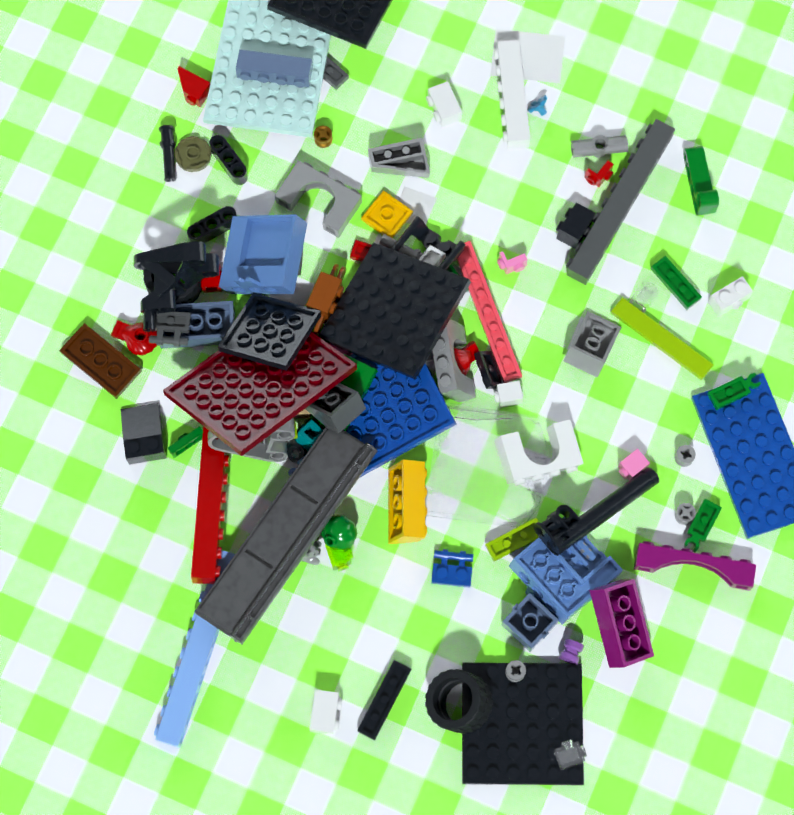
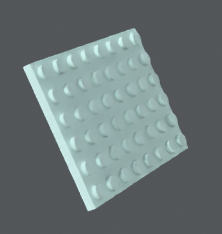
[203,0,331,138]

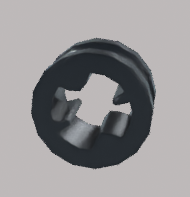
[287,444,305,463]

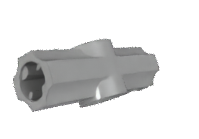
[571,135,628,158]

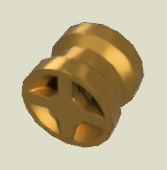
[314,125,333,148]

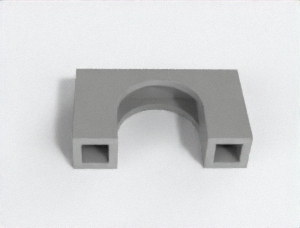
[275,160,362,238]
[432,319,476,402]

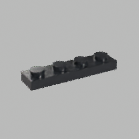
[357,660,412,741]

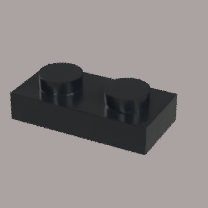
[474,351,503,389]

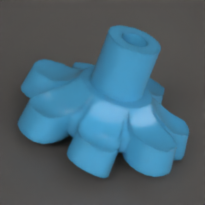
[527,95,548,116]

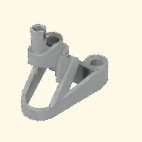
[208,418,295,462]

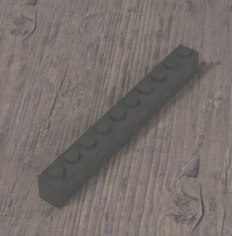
[566,119,675,285]

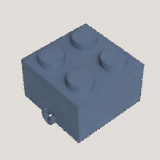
[501,593,559,652]

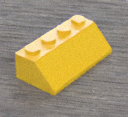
[388,459,427,544]

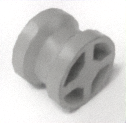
[674,445,696,467]
[674,503,696,525]
[505,660,526,682]

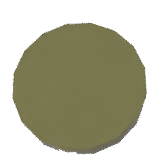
[174,136,212,172]

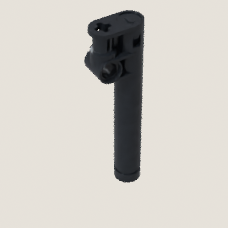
[534,467,659,556]

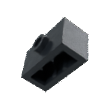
[556,202,596,249]

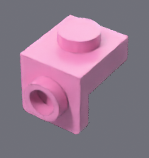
[497,251,528,275]

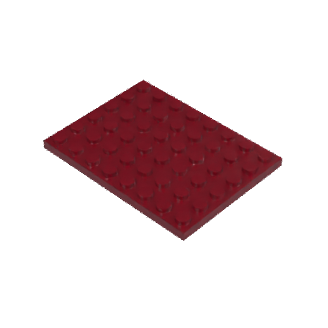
[163,332,357,456]

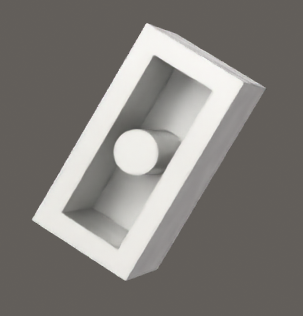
[426,81,462,127]
[309,690,343,735]

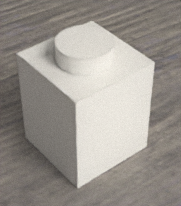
[493,380,523,408]

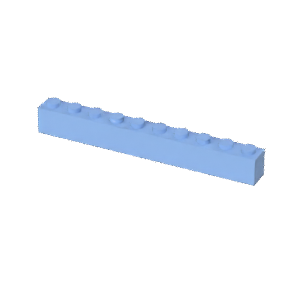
[154,550,235,748]

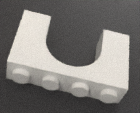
[494,420,584,486]

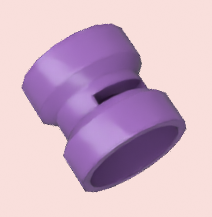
[559,639,584,665]

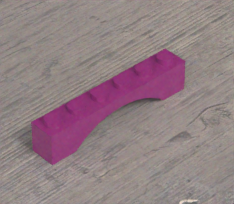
[634,541,757,591]

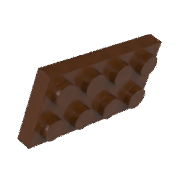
[59,323,142,399]

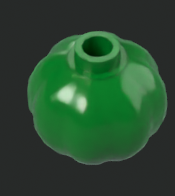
[321,515,357,551]

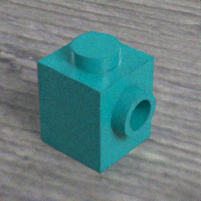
[295,419,323,452]

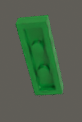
[650,255,702,310]

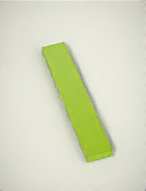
[611,297,714,381]

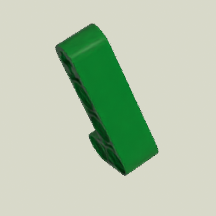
[683,146,719,216]

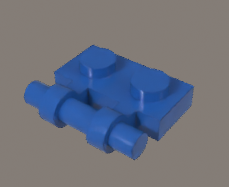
[431,549,474,588]

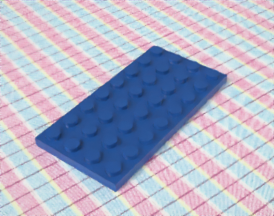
[691,373,794,539]

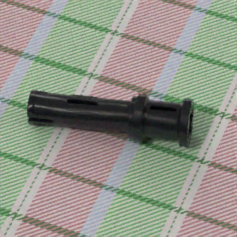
[159,125,176,182]

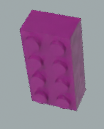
[589,579,654,668]

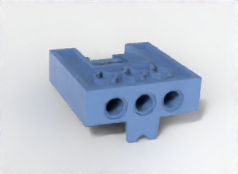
[219,214,307,294]
[509,517,623,625]

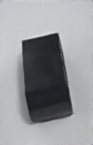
[209,135,248,185]
[187,206,237,243]

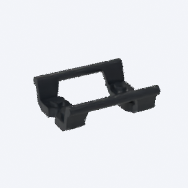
[391,216,466,270]

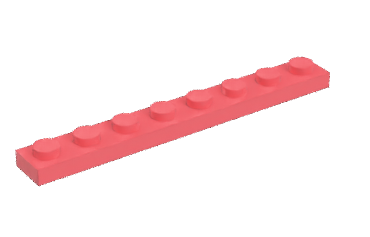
[457,241,522,383]

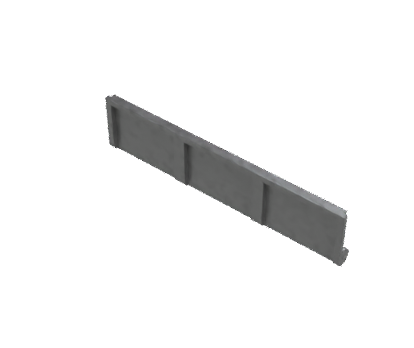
[195,427,378,645]

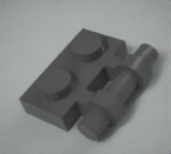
[149,312,191,347]

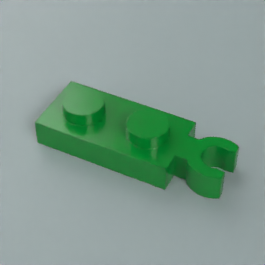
[707,373,761,410]
[684,499,722,553]

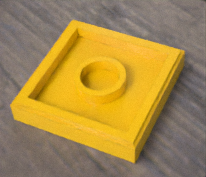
[361,190,413,238]

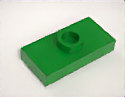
[168,426,203,458]

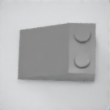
[563,311,622,378]

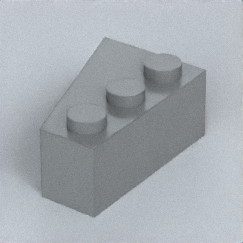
[367,138,430,178]

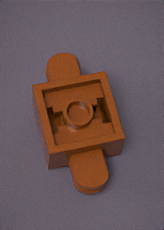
[306,264,346,335]

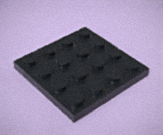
[218,292,321,371]

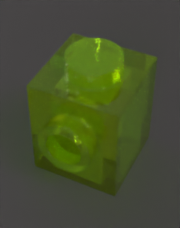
[325,545,354,572]

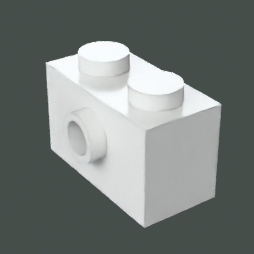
[708,276,753,318]

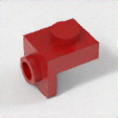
[584,160,614,187]

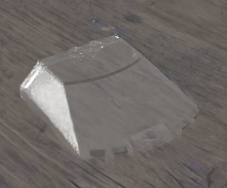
[426,403,548,528]

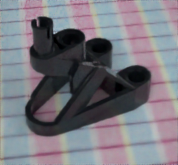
[133,241,219,332]

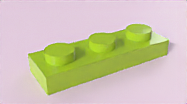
[485,517,543,562]

